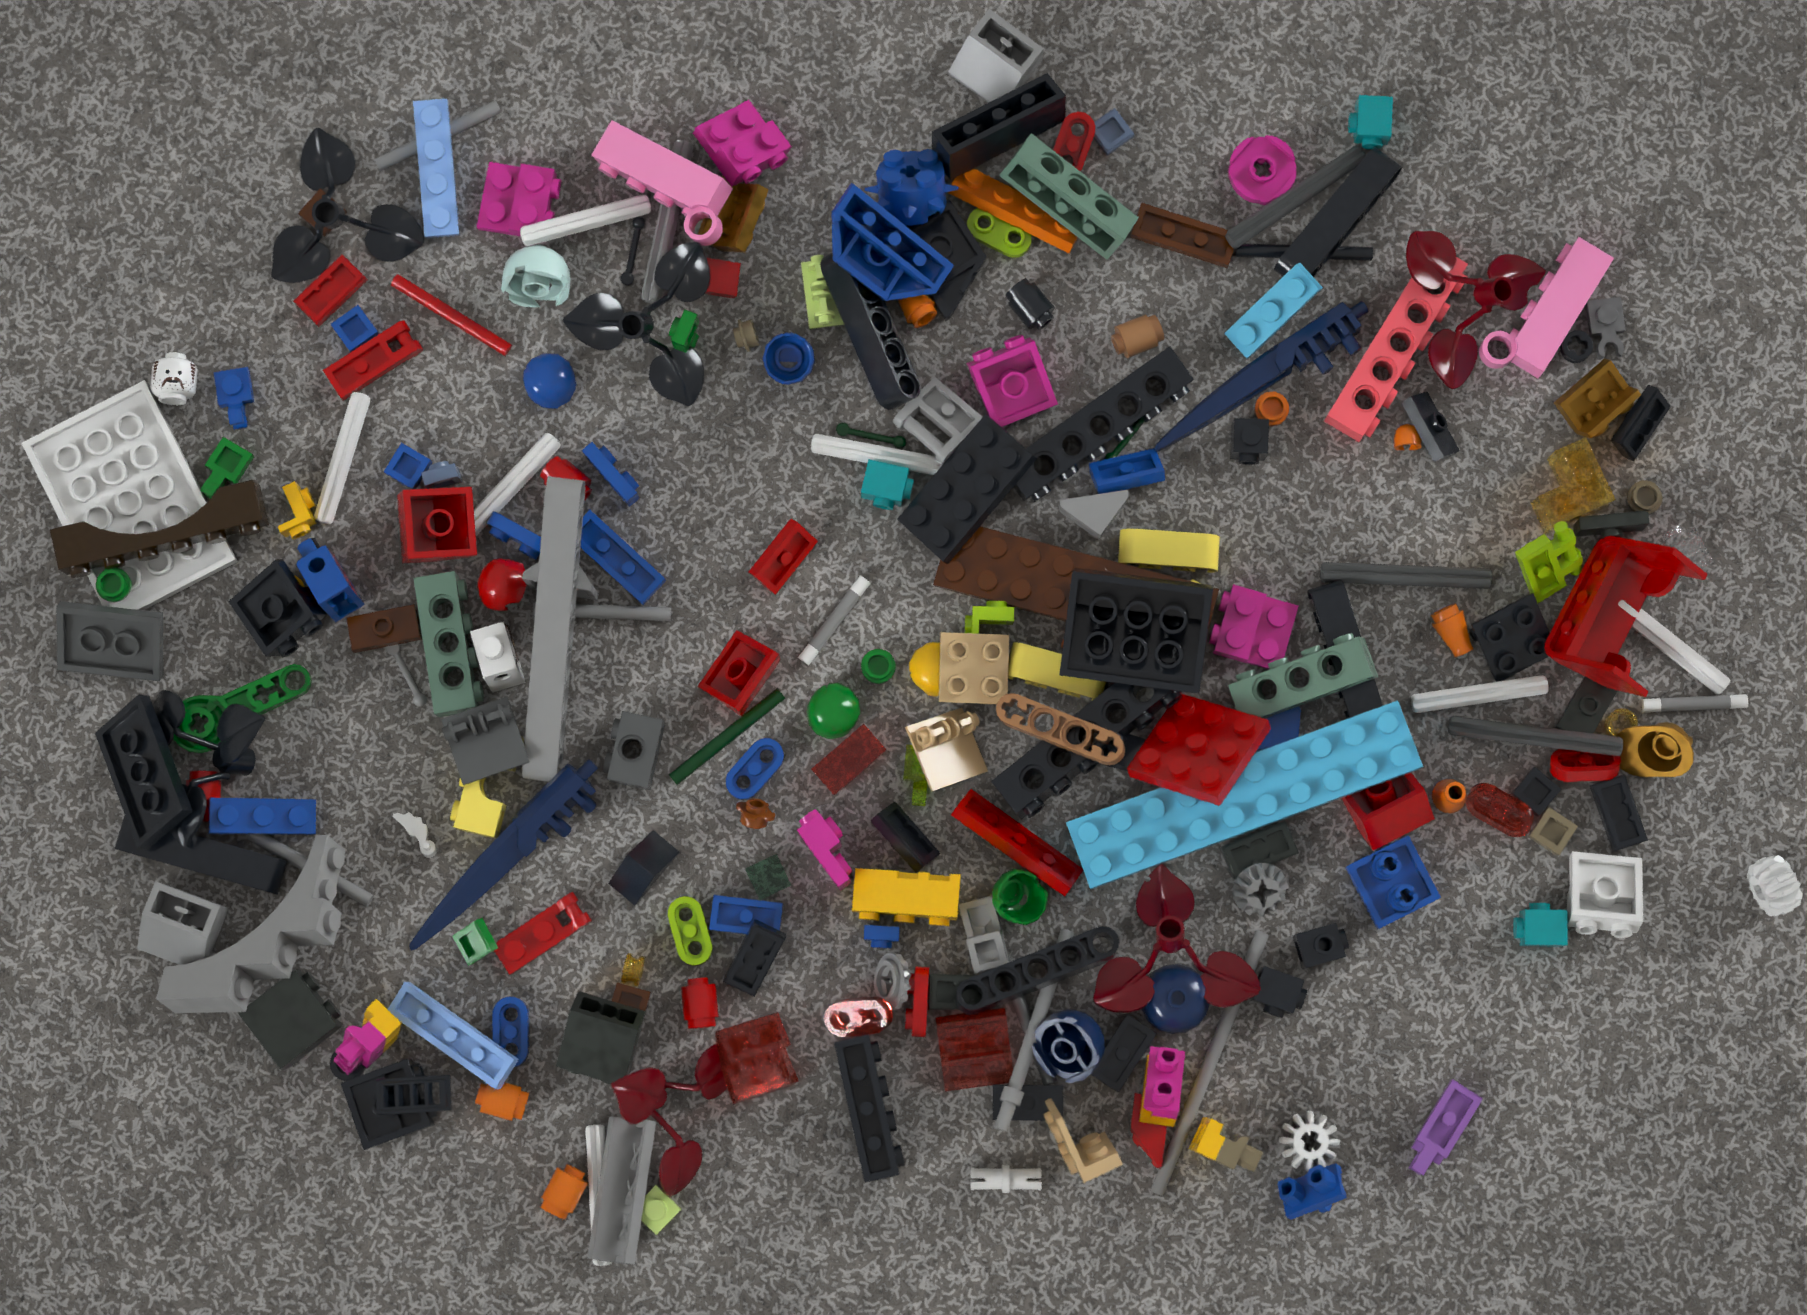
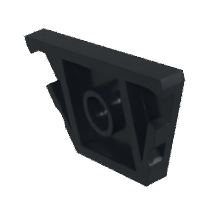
[905,200,987,321]

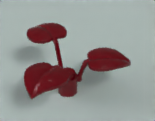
[1406,231,1546,390]
[1093,864,1261,1013]
[611,1039,737,1197]

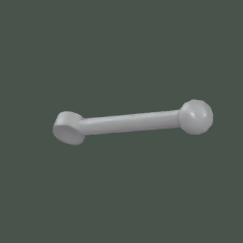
[386,644,427,706]

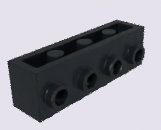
[932,73,1066,180]
[834,1034,905,1182]

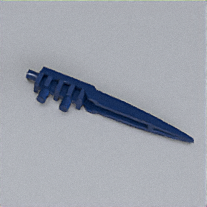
[1155,301,1369,452]
[409,759,599,951]

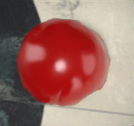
[477,558,526,611]

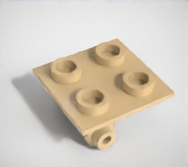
[938,632,1009,705]
[905,708,988,792]

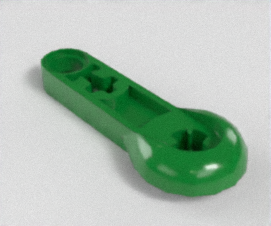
[174,664,312,753]

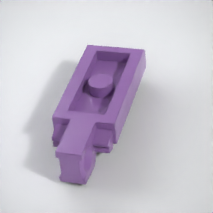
[1408,1079,1483,1176]

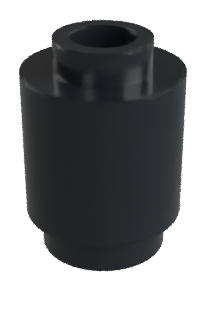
[1005,278,1055,330]

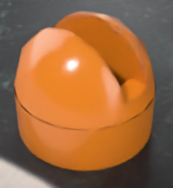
[1394,424,1422,450]

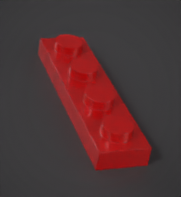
[951,789,1084,897]

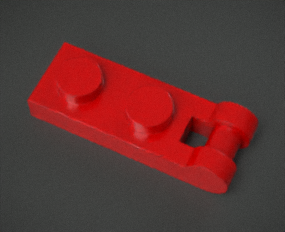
[323,320,423,401]
[494,892,592,975]

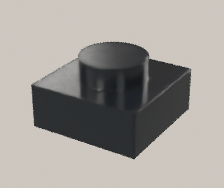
[1510,767,1562,817]

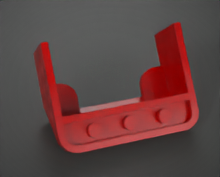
[1544,536,1708,697]

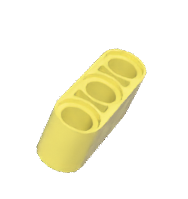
[1118,529,1220,573]
[1008,642,1106,700]

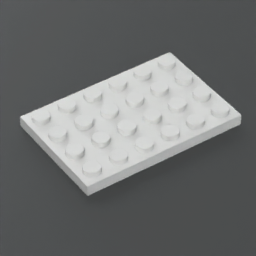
[21,380,238,610]

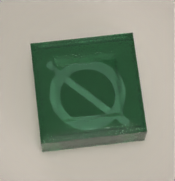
[745,854,792,900]

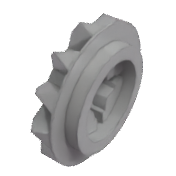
[1233,863,1289,917]
[874,953,911,1010]

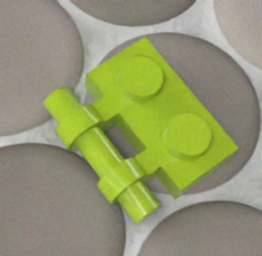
[1515,521,1583,603]

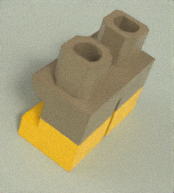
[1188,1117,1263,1172]

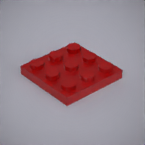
[1127,693,1271,806]

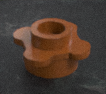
[736,798,775,829]

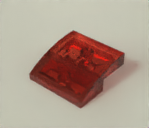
[935,1008,1013,1091]
[715,1012,799,1105]

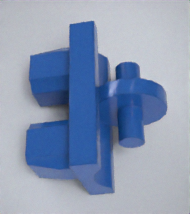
[1278,1163,1347,1220]

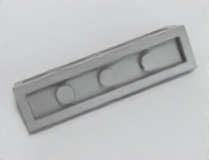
[587,1117,656,1264]

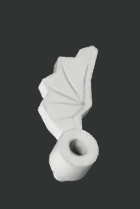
[392,812,437,858]

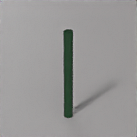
[669,688,786,785]

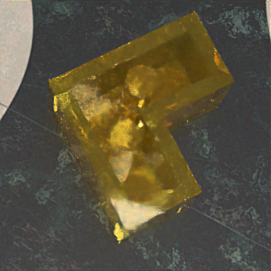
[1530,437,1616,534]

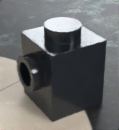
[1230,418,1269,465]
[1292,923,1349,969]
[1250,966,1307,1018]

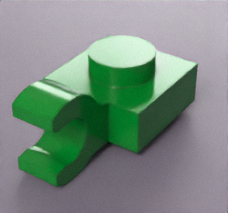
[669,309,700,353]
[200,437,254,499]

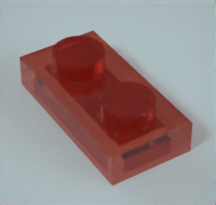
[811,724,887,796]

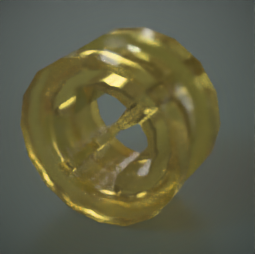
[1604,708,1638,736]
[621,953,645,987]

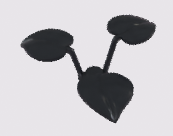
[271,128,424,283]
[563,242,711,406]
[153,690,266,848]

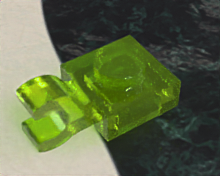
[903,744,927,807]

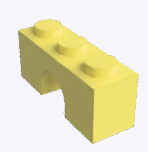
[450,736,524,839]

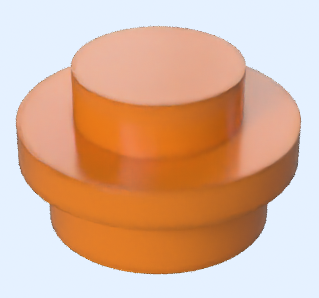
[1254,392,1289,426]

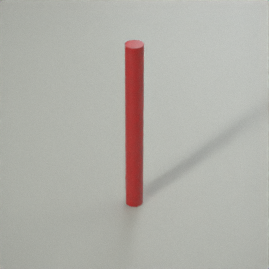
[391,274,512,356]

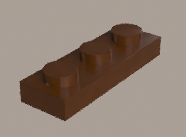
[1130,202,1234,268]

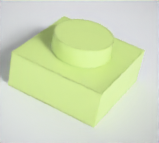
[641,1184,681,1235]

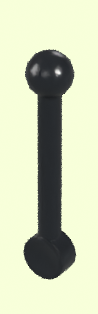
[620,216,646,286]

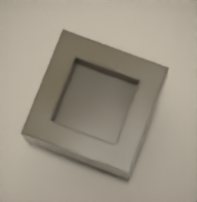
[1528,807,1578,856]

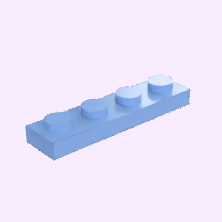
[413,98,460,238]
[388,982,519,1089]

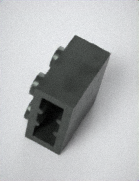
[238,970,343,1070]
[556,991,646,1084]

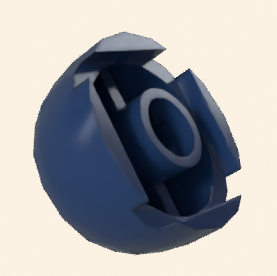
[1141,964,1210,1034]
[1032,1009,1105,1083]

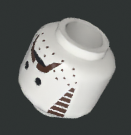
[151,352,198,405]

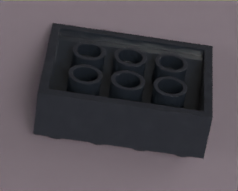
[1059,568,1214,694]

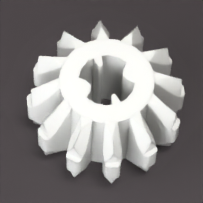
[1747,855,1803,917]
[1278,1111,1340,1172]

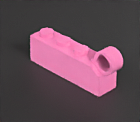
[591,120,733,246]
[1479,237,1614,378]

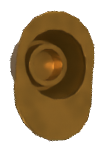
[1616,722,1694,777]

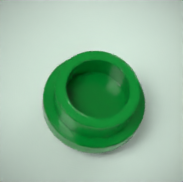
[96,568,131,602]
[861,649,896,684]

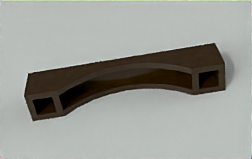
[50,480,269,578]

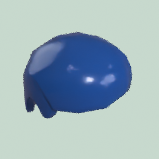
[762,332,815,385]
[523,353,576,408]

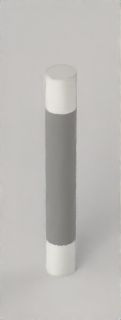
[798,575,871,666]
[1641,694,1748,713]

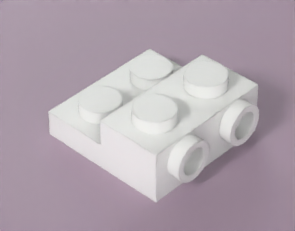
[1567,851,1643,938]

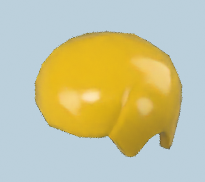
[909,642,940,697]

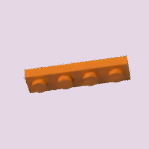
[948,168,1078,253]

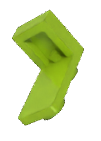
[965,601,1014,634]

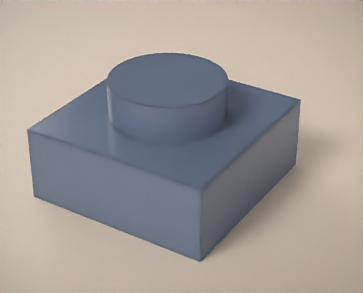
[421,461,462,489]

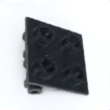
[1469,593,1550,682]

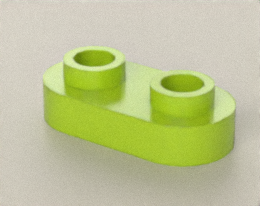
[967,208,1031,258]
[668,896,713,966]

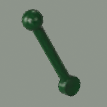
[1104,418,1150,460]
[836,423,906,449]

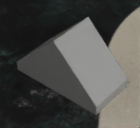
[1058,490,1129,540]

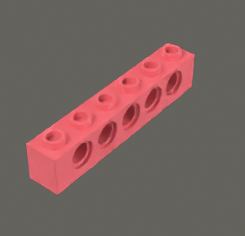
[1324,257,1468,442]

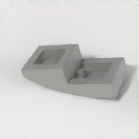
[958,896,1009,973]

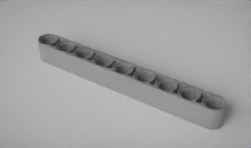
[522,477,585,782]

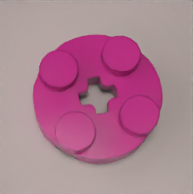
[1228,135,1297,205]

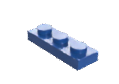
[580,510,666,605]
[208,798,316,835]

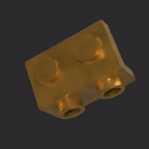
[697,176,769,253]
[1554,358,1641,438]

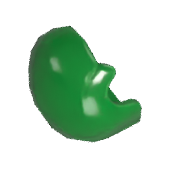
[806,683,860,739]
[992,869,1048,925]

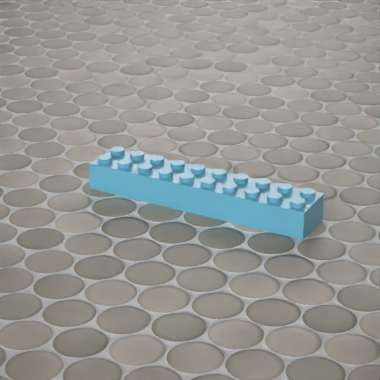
[1066,700,1423,889]

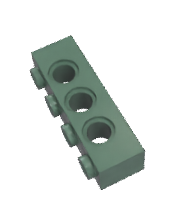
[999,133,1139,260]
[413,571,484,717]
[1228,633,1378,719]

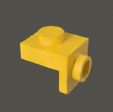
[278,481,317,539]

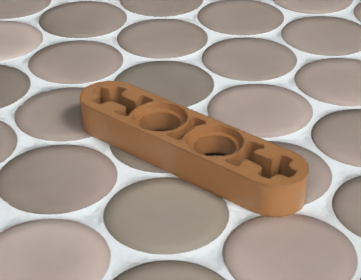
[996,693,1126,766]

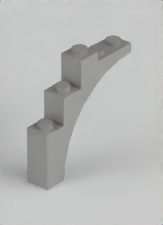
[156,835,345,1014]

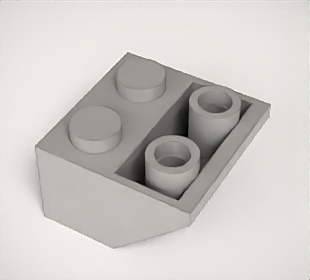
[948,9,1044,103]
[137,881,229,965]

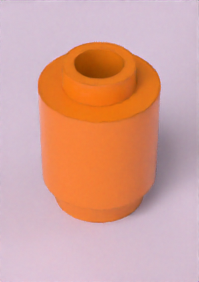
[475,1082,530,1121]
[540,1164,588,1220]

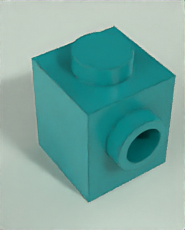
[1348,95,1393,150]
[861,459,914,510]
[1513,903,1568,947]

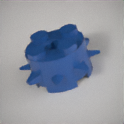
[864,149,959,226]

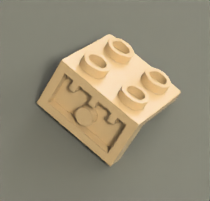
[1043,1098,1123,1183]

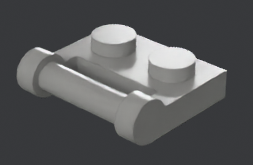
[893,377,982,465]

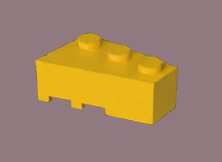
[852,868,961,926]

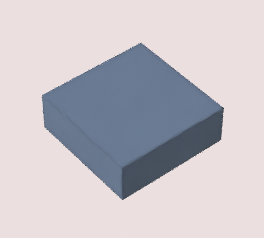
[1093,108,1135,156]

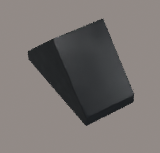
[608,830,680,906]

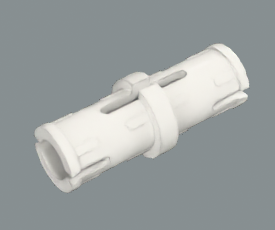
[970,1165,1042,1193]

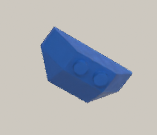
[832,183,954,301]

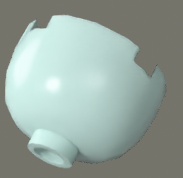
[501,244,570,307]

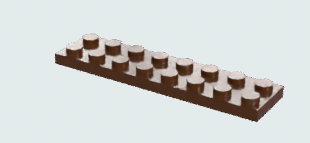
[933,526,1219,630]

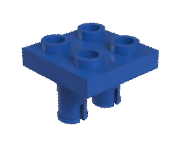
[1345,835,1441,930]

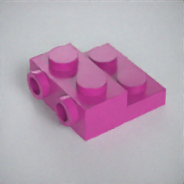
[693,100,792,187]
[477,162,561,237]
[967,335,1058,427]
[1209,584,1298,670]
[797,809,852,891]

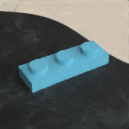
[1224,263,1323,358]

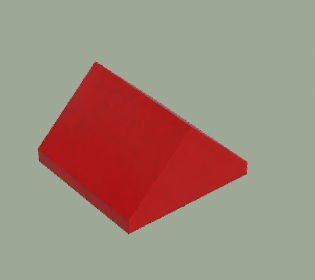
[697,630,781,716]

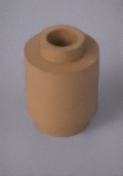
[1111,315,1165,358]

